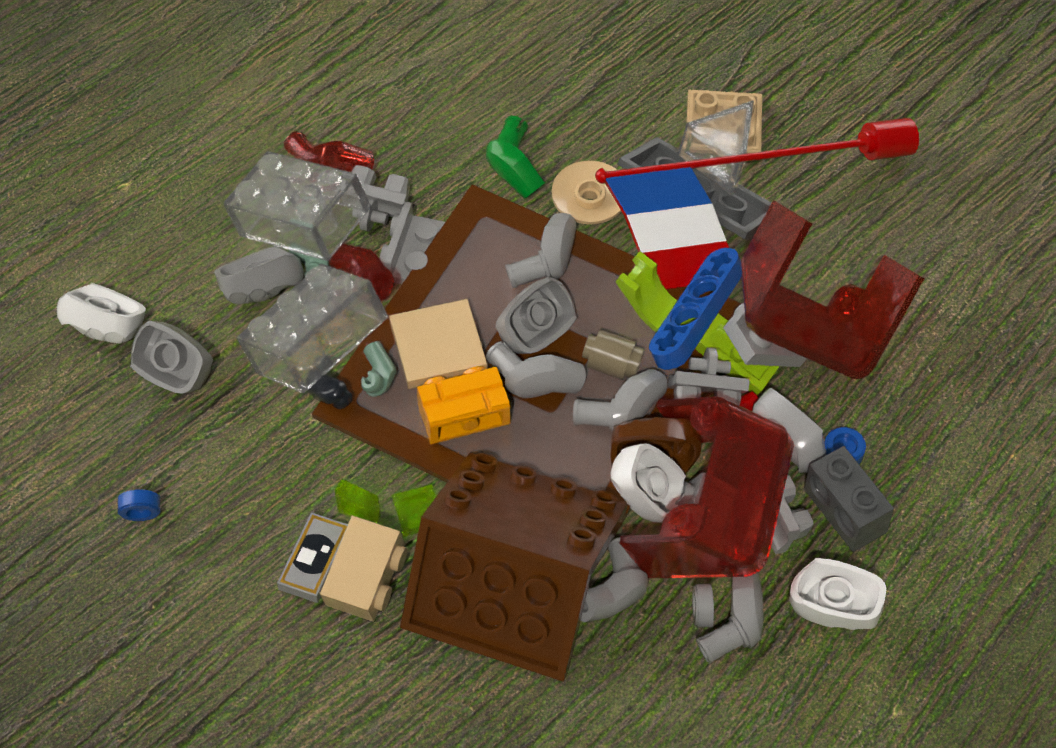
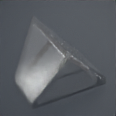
[678,100,754,195]

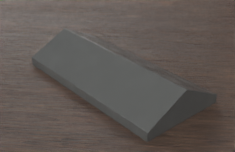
[617,137,782,243]

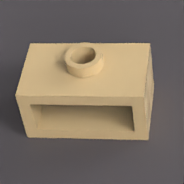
[320,515,408,622]

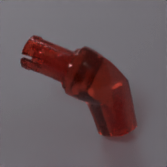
[284,131,374,182]
[329,242,394,303]

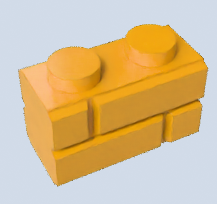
[417,366,510,444]

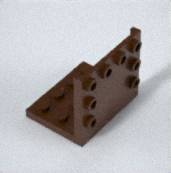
[400,452,628,682]

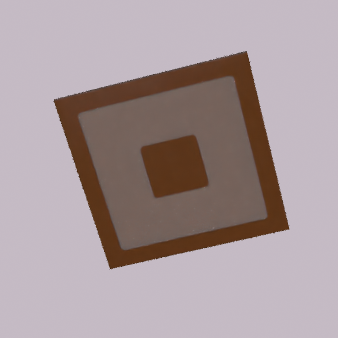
[312,184,742,558]

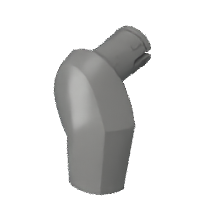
[505,213,576,289]
[486,341,586,398]
[573,369,668,431]
[580,537,648,622]
[696,567,764,664]

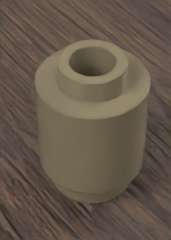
[582,329,645,380]

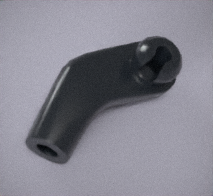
[304,354,353,410]

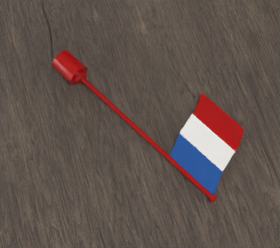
[595,118,919,290]

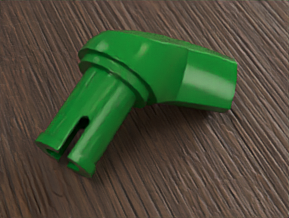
[486,115,545,199]

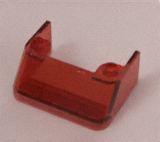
[741,200,925,379]
[619,396,794,578]

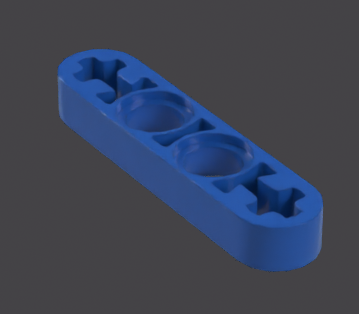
[649,248,744,370]

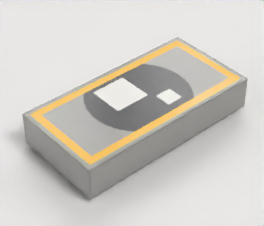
[277,512,348,603]

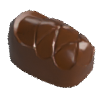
[610,417,702,475]

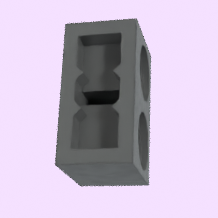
[804,446,894,552]

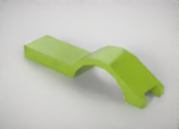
[615,251,779,395]

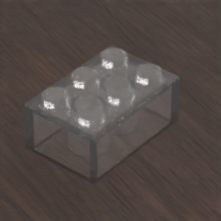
[223,151,371,261]
[236,263,388,394]

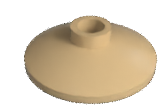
[552,160,622,225]

